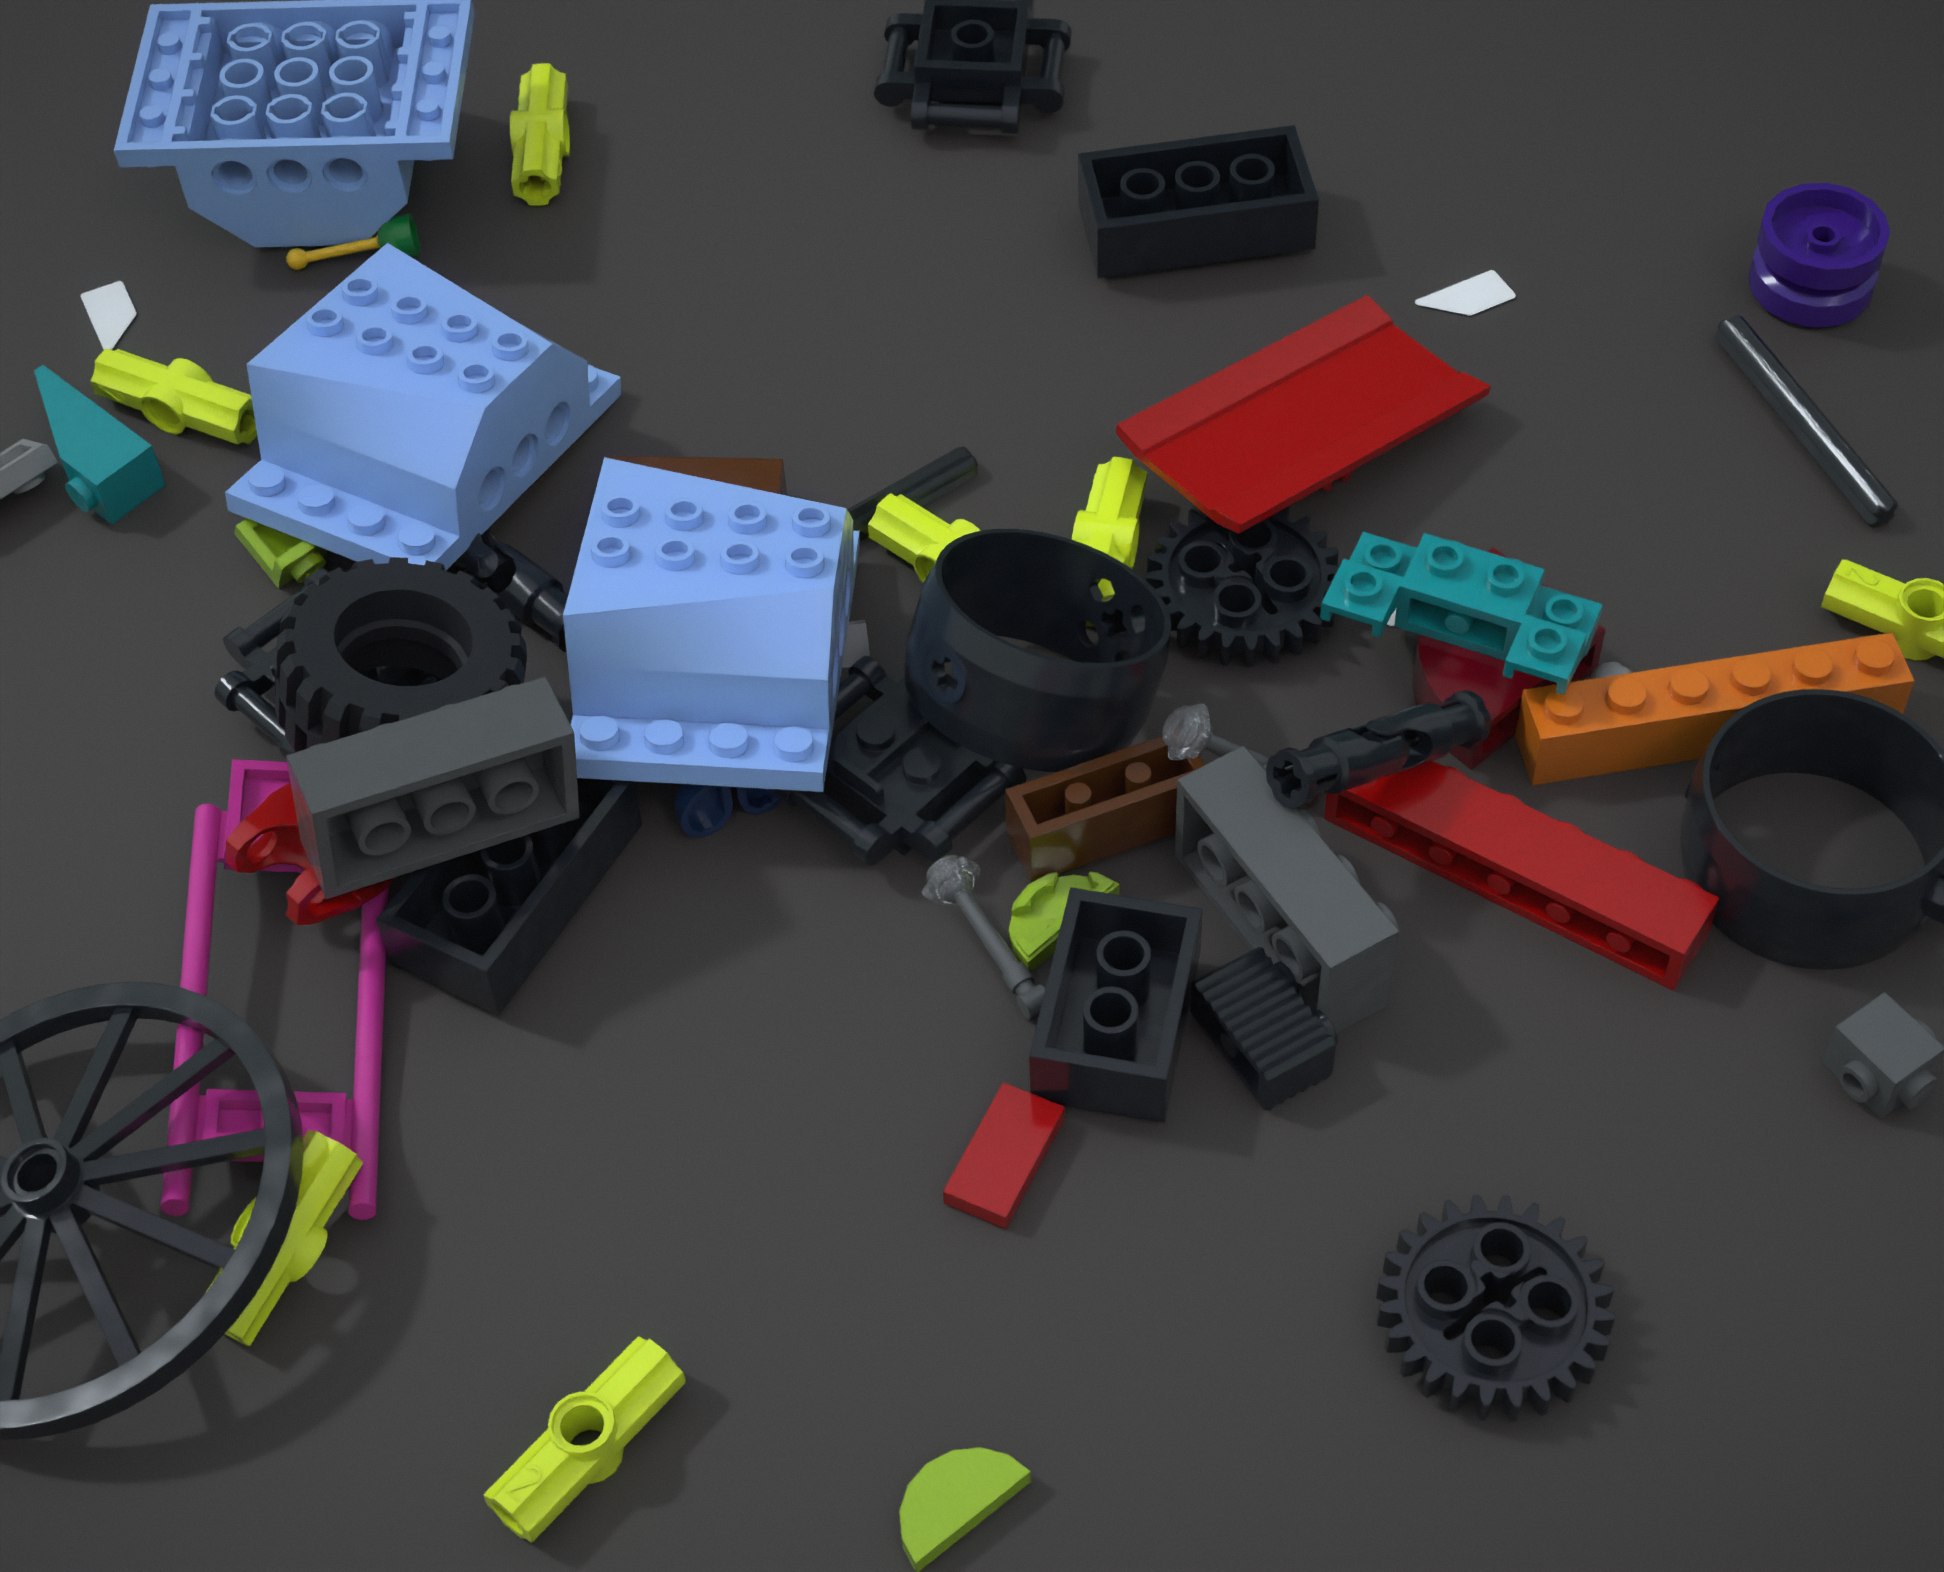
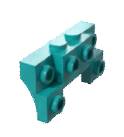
[1320,532,1603,695]

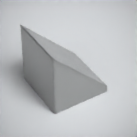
[842,619,870,668]

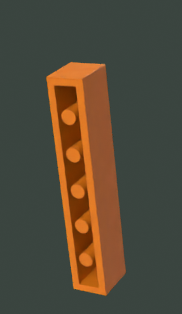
[1515,632,1915,786]

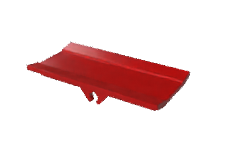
[1116,294,1491,534]

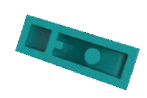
[34,365,166,524]

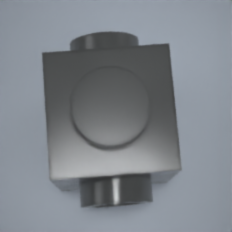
[1822,992,1944,1119]

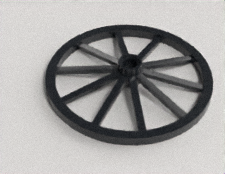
[0,982,304,1440]

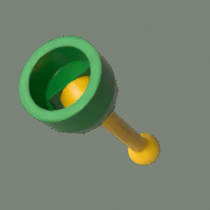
[286,213,421,270]

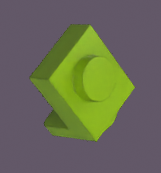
[234,518,328,589]

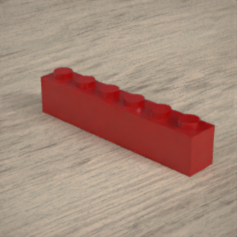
[1324,761,1719,991]

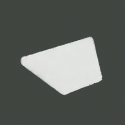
[1415,270,1516,316]
[81,281,137,350]

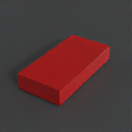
[943,1082,1065,1229]

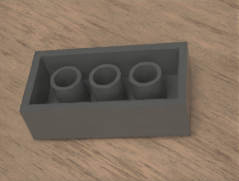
[286,677,579,899]
[1175,746,1399,1034]

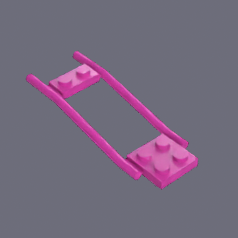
[160,759,389,1220]

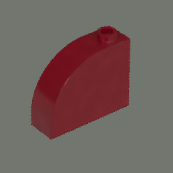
[1413,547,1606,770]

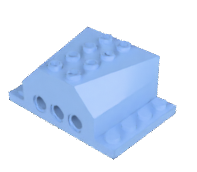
[114,0,475,247]
[225,243,621,571]
[563,457,860,792]

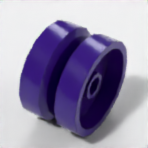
[1748,183,1890,327]

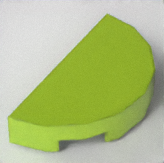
[1009,871,1120,973]
[899,1447,1031,1572]

